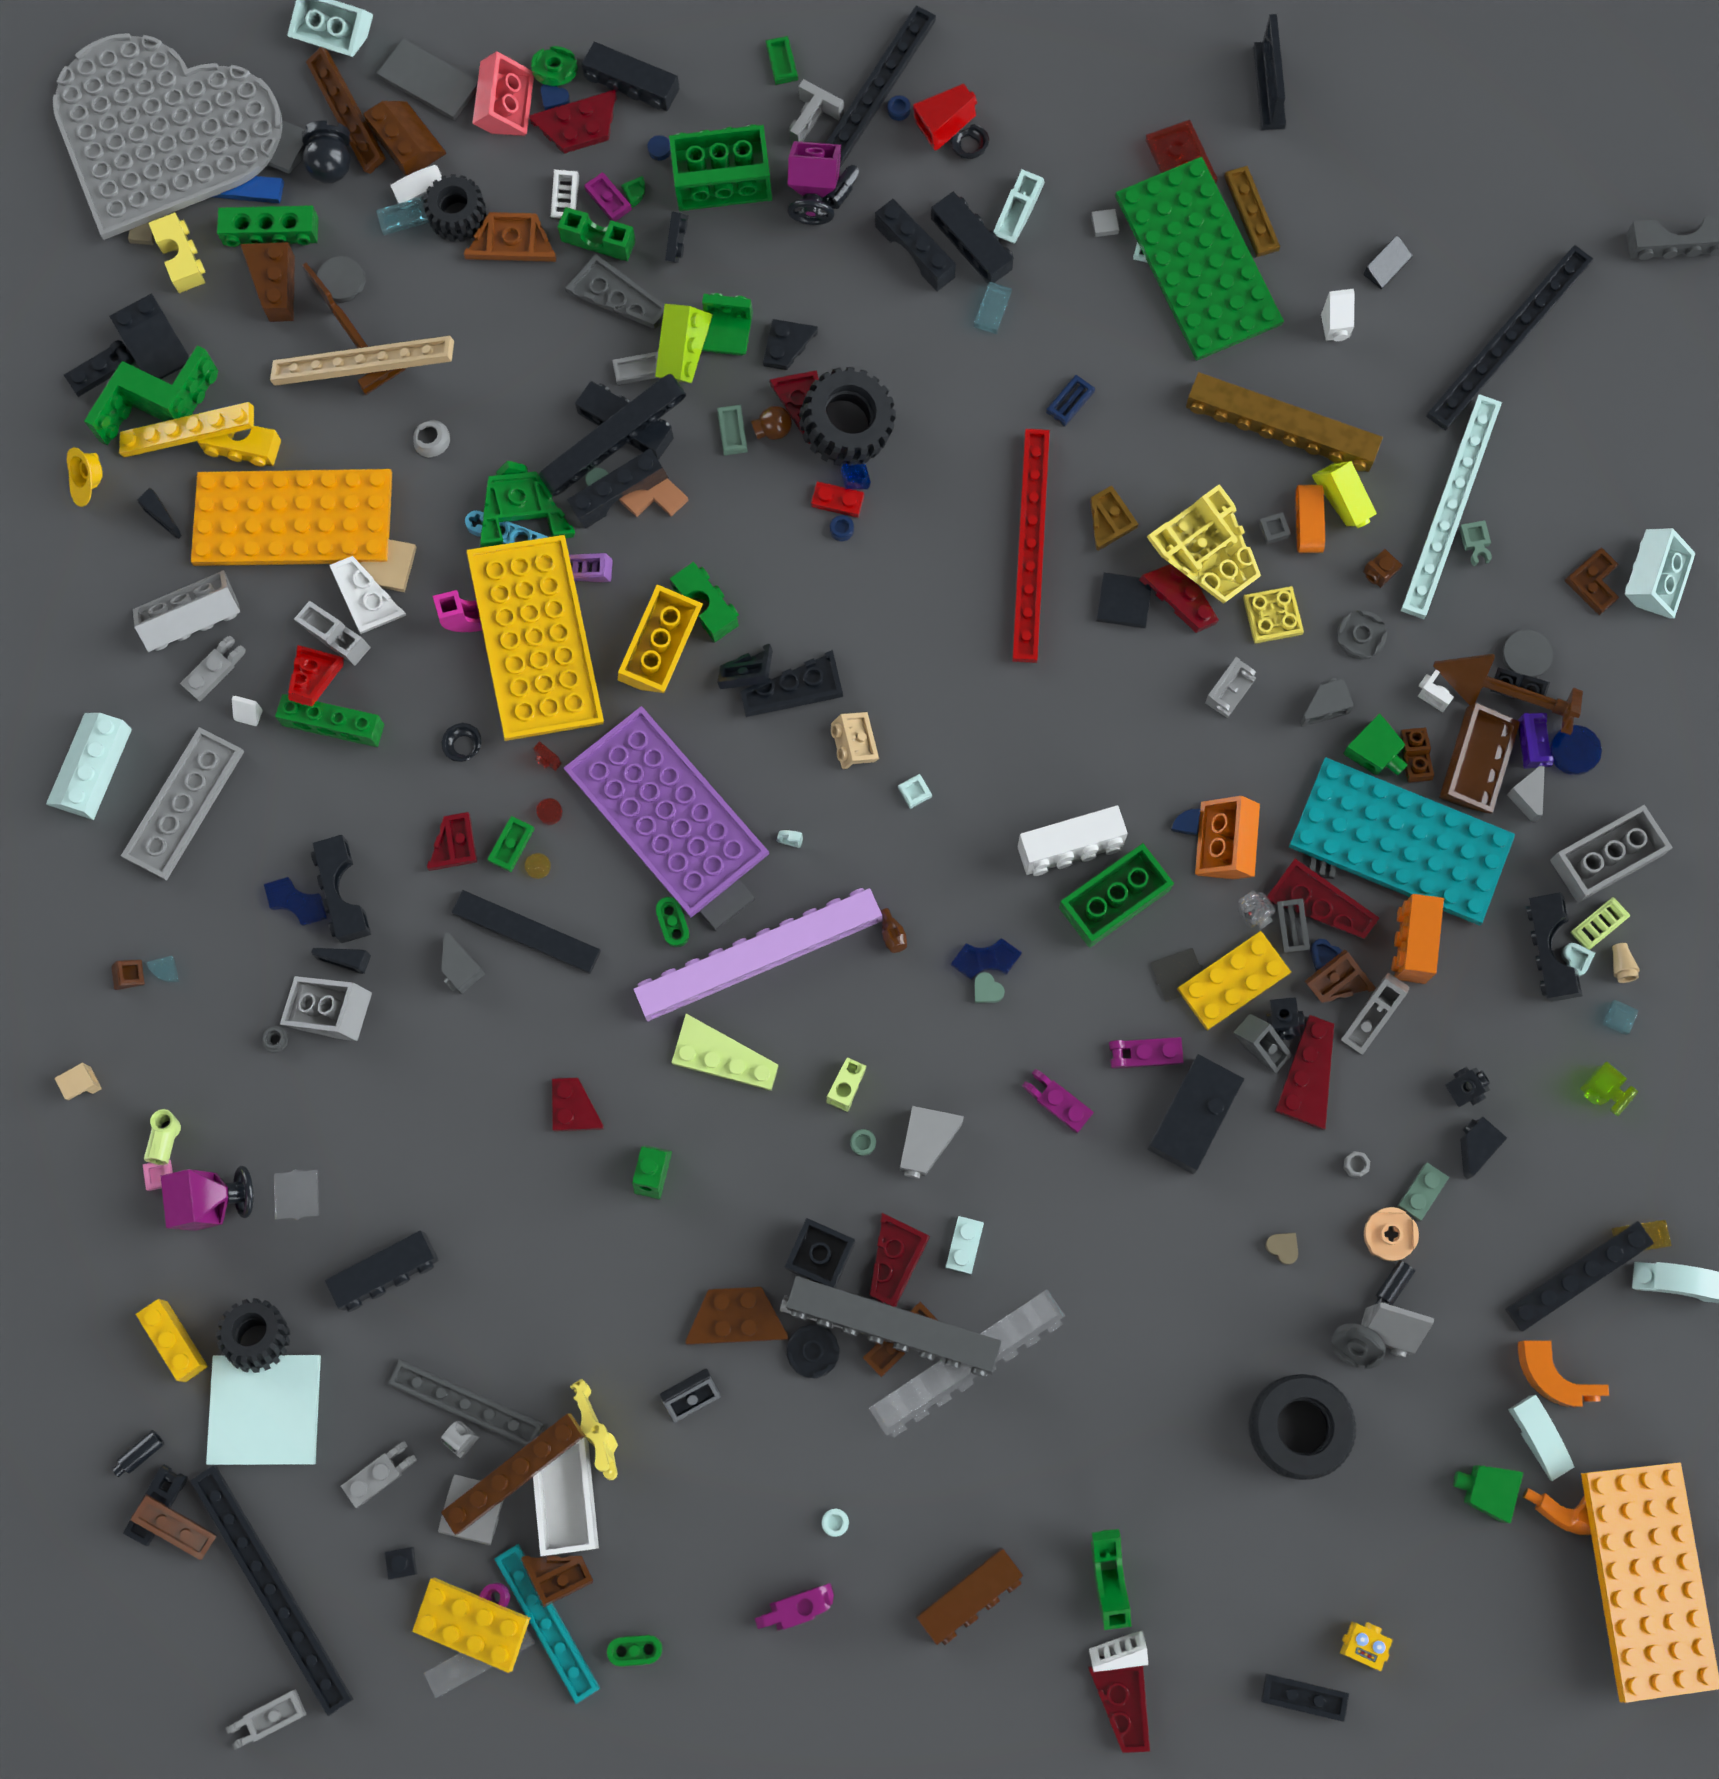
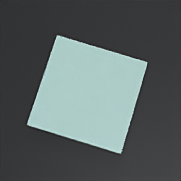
[206,1355,321,1465]

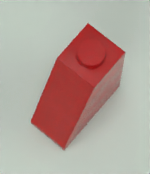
[913,84,977,151]

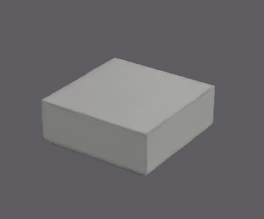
[1091,209,1119,237]

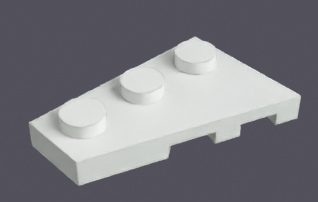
[330,556,406,634]

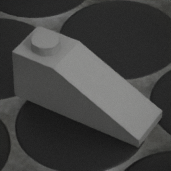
[1341,972,1410,1055]

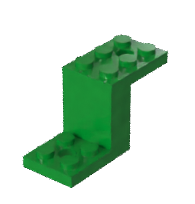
[84,345,218,446]

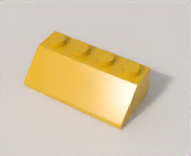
[618,584,703,693]

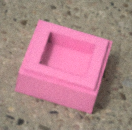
[143,1160,173,1191]

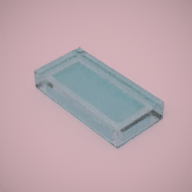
[974,282,1012,334]

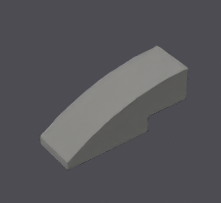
[294,601,371,666]

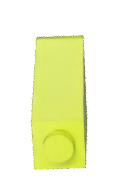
[1312,461,1377,528]

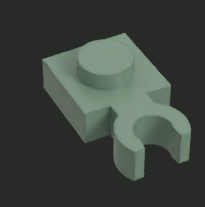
[1459,520,1492,566]

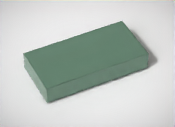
[717,405,748,456]

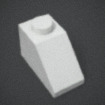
[1321,289,1354,341]

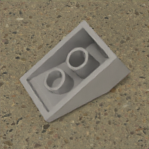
[280,976,372,1041]
[1361,1302,1434,1358]

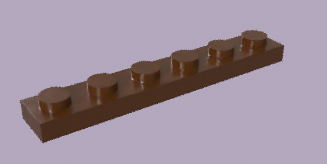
[306,47,386,174]
[441,1413,586,1535]

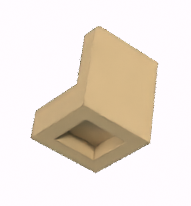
[55,1063,102,1100]

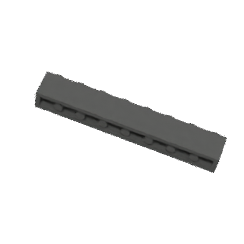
[786,1276,1002,1377]

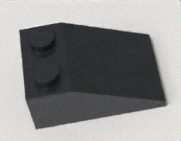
[109,293,189,379]

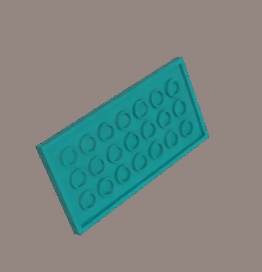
[1289,757,1515,926]

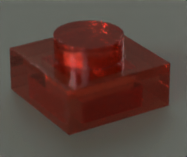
[533,741,562,771]

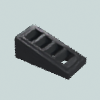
[137,488,182,539]
[311,948,371,974]

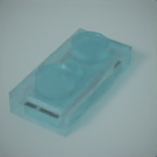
[376,197,429,235]

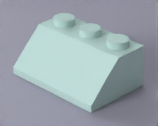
[287,0,373,57]
[1625,528,1695,618]

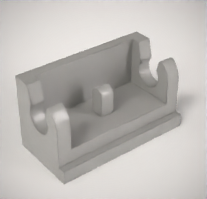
[1205,657,1256,718]

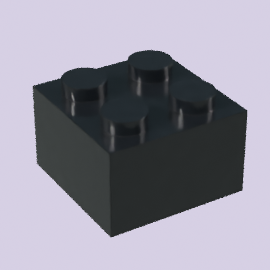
[785,1218,856,1288]

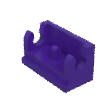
[1518,713,1554,769]

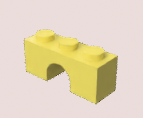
[149,213,206,293]

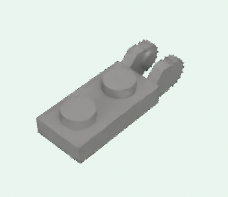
[180,636,246,702]
[341,1441,417,1508]
[226,1689,307,1750]

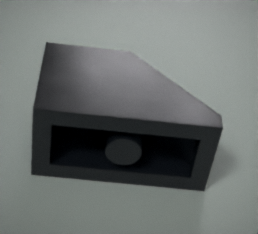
[1460,1117,1507,1180]

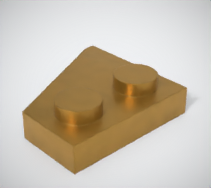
[1090,485,1138,551]

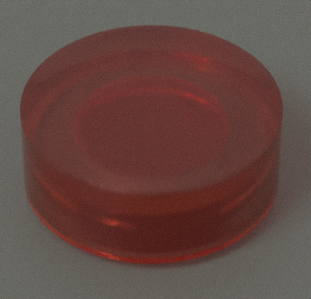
[536,798,563,825]

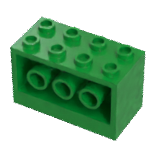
[669,124,772,211]

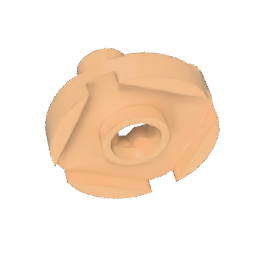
[1364,1207,1419,1261]

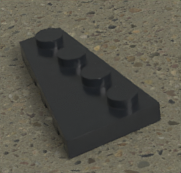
[740,650,843,717]

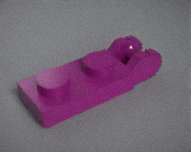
[1022,1069,1094,1134]

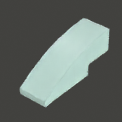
[993,169,1045,244]
[1508,1395,1574,1481]

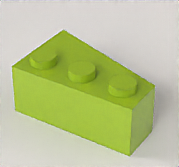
[655,304,713,383]

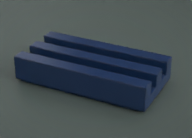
[1046,375,1095,426]

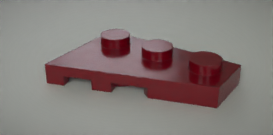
[1139,564,1219,633]

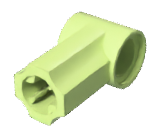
[144,1109,181,1166]

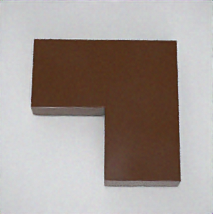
[1565,547,1619,616]

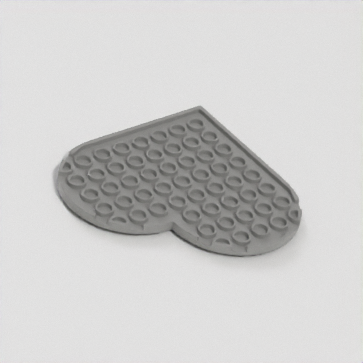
[53,33,282,240]

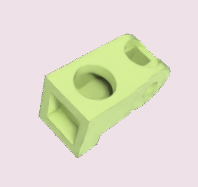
[827,1057,867,1112]

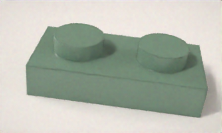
[1397,1162,1449,1221]

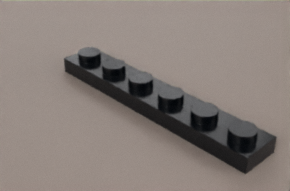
[1505,1221,1654,1332]

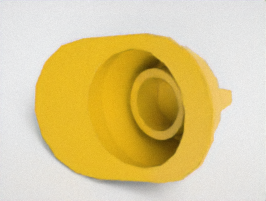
[67,447,103,507]

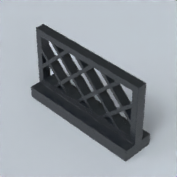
[1253,14,1286,130]

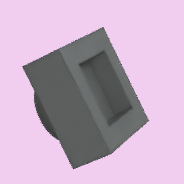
[1258,512,1291,545]

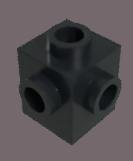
[1266,997,1305,1040]
[1445,1067,1490,1107]

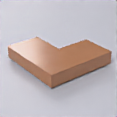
[619,478,689,517]

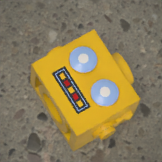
[1340,1622,1393,1671]

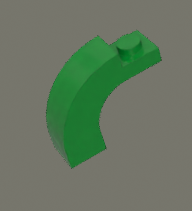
[1091,1529,1131,1630]

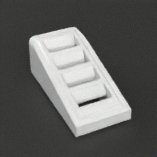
[551,169,579,219]
[1089,1631,1148,1672]

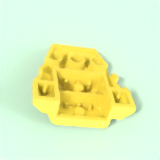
[1147,484,1261,604]

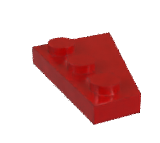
[288,645,344,706]

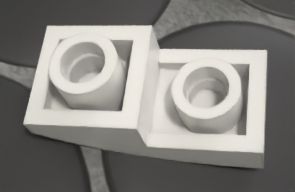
[390,165,442,208]

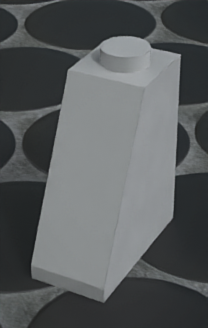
[900,1106,964,1179]

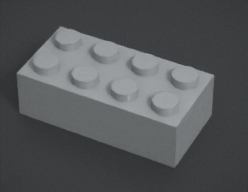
[1550,804,1673,903]

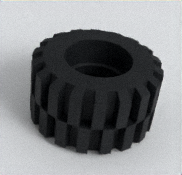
[423,174,487,242]
[216,1298,290,1373]

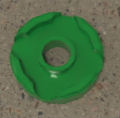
[531,46,578,86]

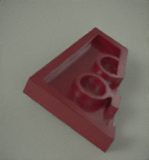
[769,370,828,444]
[870,1213,930,1307]
[1088,1666,1150,1753]

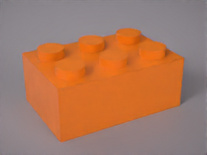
[1391,894,1444,984]

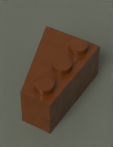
[240,242,295,322]

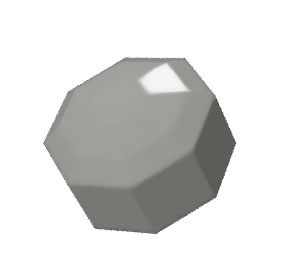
[1343,1151,1371,1178]

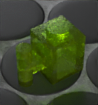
[1580,1061,1638,1116]

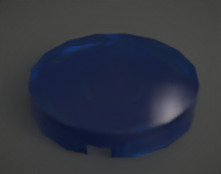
[1550,725,1602,775]

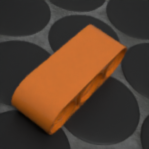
[1295,485,1325,553]

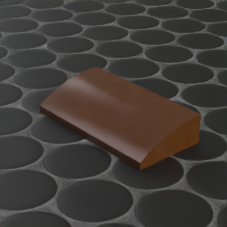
[1439,703,1520,814]

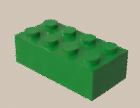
[1059,843,1174,948]

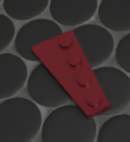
[1275,1015,1334,1130]

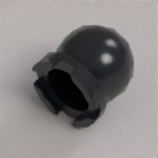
[302,120,351,183]

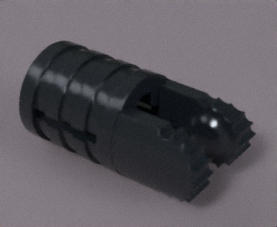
[823,165,859,209]

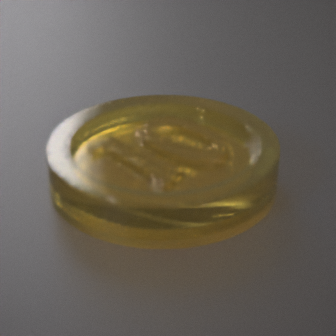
[525,853,551,879]

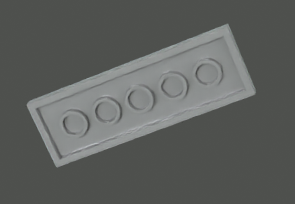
[121,727,244,881]

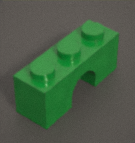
[557,207,636,262]
[670,562,739,642]

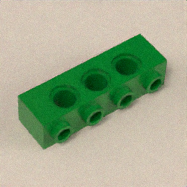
[217,205,318,247]
[275,694,385,747]

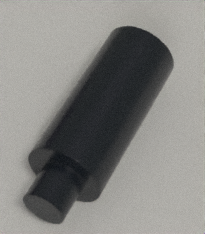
[1375,1260,1415,1306]
[112,1430,165,1477]

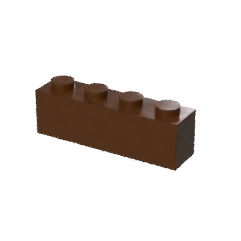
[916,1548,1023,1646]

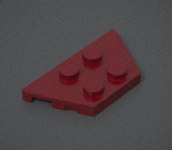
[529,90,617,154]

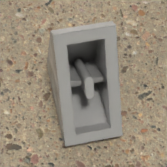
[1507,766,1544,822]

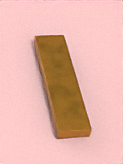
[1224,166,1280,257]

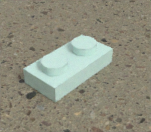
[946,1216,984,1275]

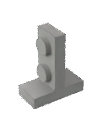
[789,79,844,145]

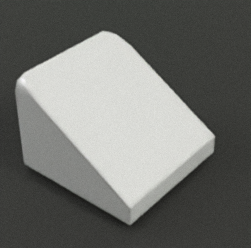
[232,696,263,726]

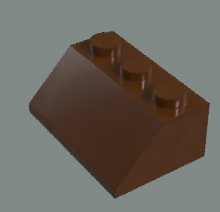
[363,101,446,176]

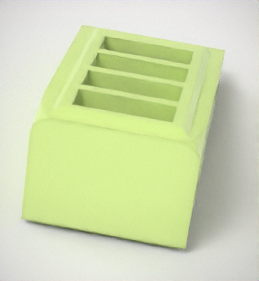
[1570,897,1630,950]

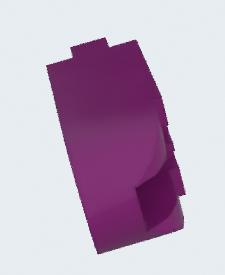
[754,1583,835,1630]

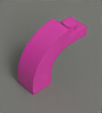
[433,590,482,632]

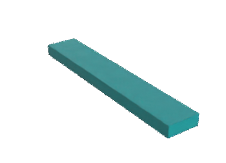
[494,1544,600,1704]

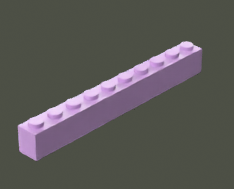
[634,888,882,1021]

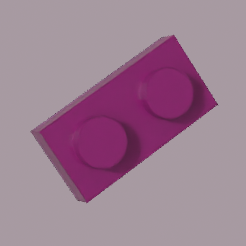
[584,172,632,222]

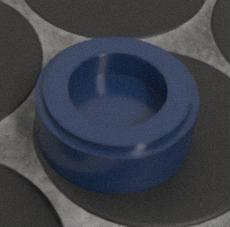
[887,96,911,121]
[647,135,671,161]
[830,515,854,541]

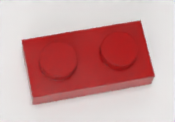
[811,481,864,518]

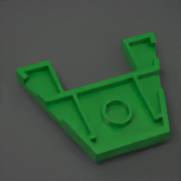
[480,471,575,548]

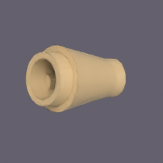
[1612,943,1640,983]

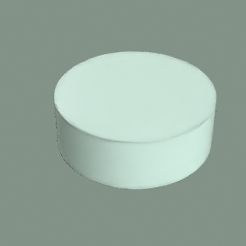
[822,1509,849,1537]

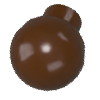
[751,406,792,440]

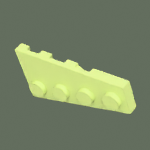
[672,1014,778,1091]

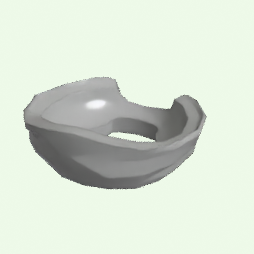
[413,420,450,458]

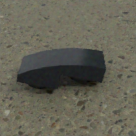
[1490,667,1550,703]

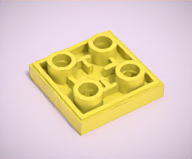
[1243,586,1304,644]

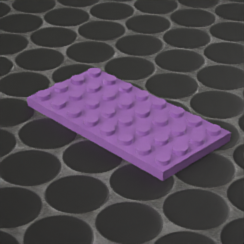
[564,706,769,918]

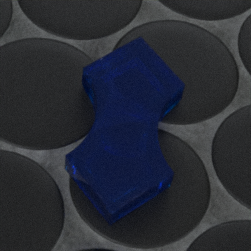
[264,877,327,926]
[951,938,1022,980]

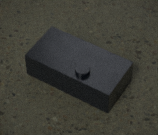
[1147,1054,1245,1174]

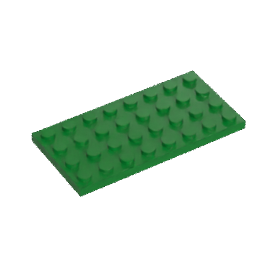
[1115,157,1284,361]

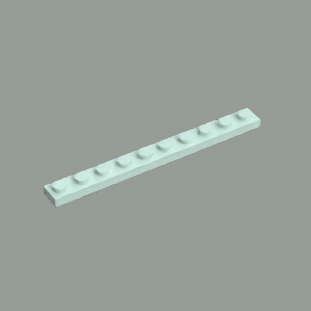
[1401,394,1502,619]

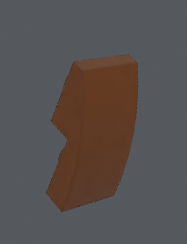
[1400,727,1434,783]

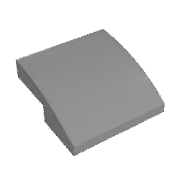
[438,1474,503,1546]

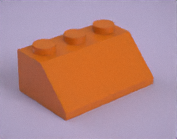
[1195,795,1260,879]

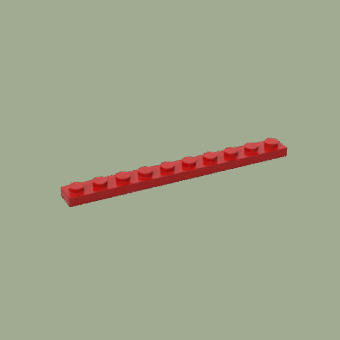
[1012,429,1050,663]

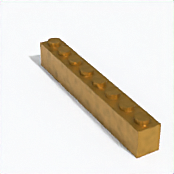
[1186,372,1383,472]

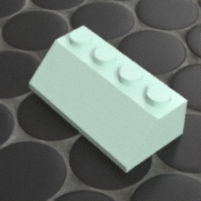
[46,713,132,820]

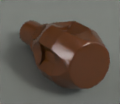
[881,908,907,953]

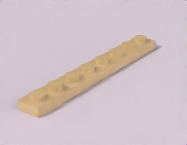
[270,336,454,386]

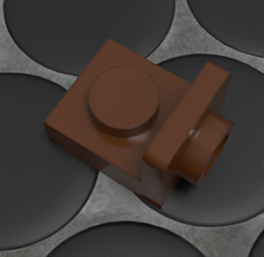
[1363,549,1403,588]

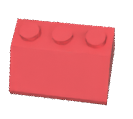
[472,51,534,136]

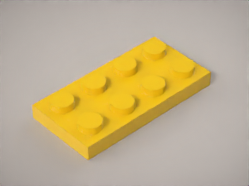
[1177,931,1291,1031]
[412,1578,530,1673]

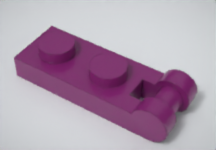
[1109,1037,1184,1069]

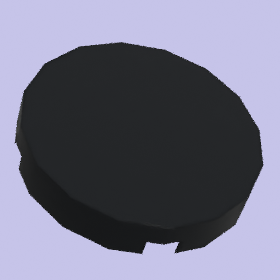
[787,1324,840,1378]

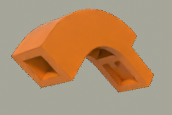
[1518,1341,1609,1407]

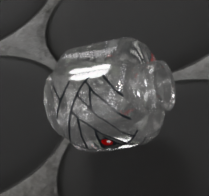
[1237,890,1275,930]

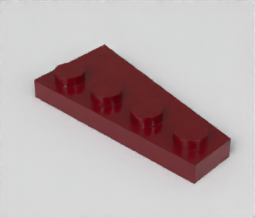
[1265,859,1379,939]

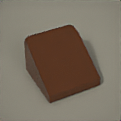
[112,960,145,990]

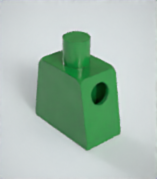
[1343,713,1408,776]
[632,1145,672,1200]
[1453,1465,1523,1523]

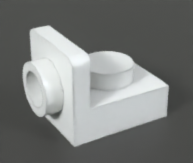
[1418,670,1454,712]

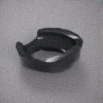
[951,124,990,159]
[441,723,482,762]

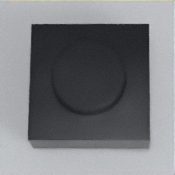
[385,1547,417,1580]

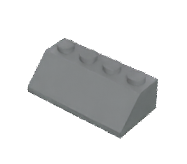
[133,570,240,652]

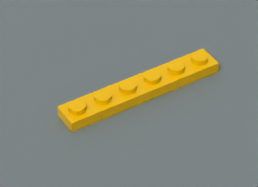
[119,402,254,457]

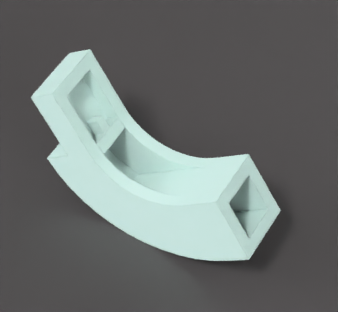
[1632,1262,1719,1303]

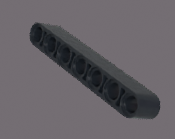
[539,374,686,496]

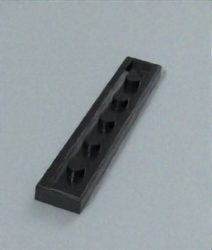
[452,890,601,974]

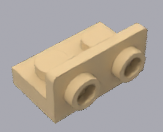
[831,712,879,769]

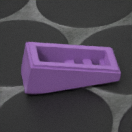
[569,553,612,582]

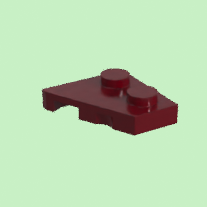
[427,812,477,871]
[552,1078,604,1132]

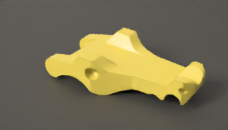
[570,1379,618,1480]

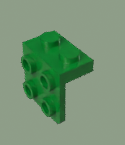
[702,293,753,356]

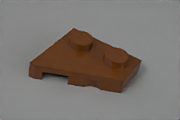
[1304,950,1376,1003]
[521,1556,593,1608]

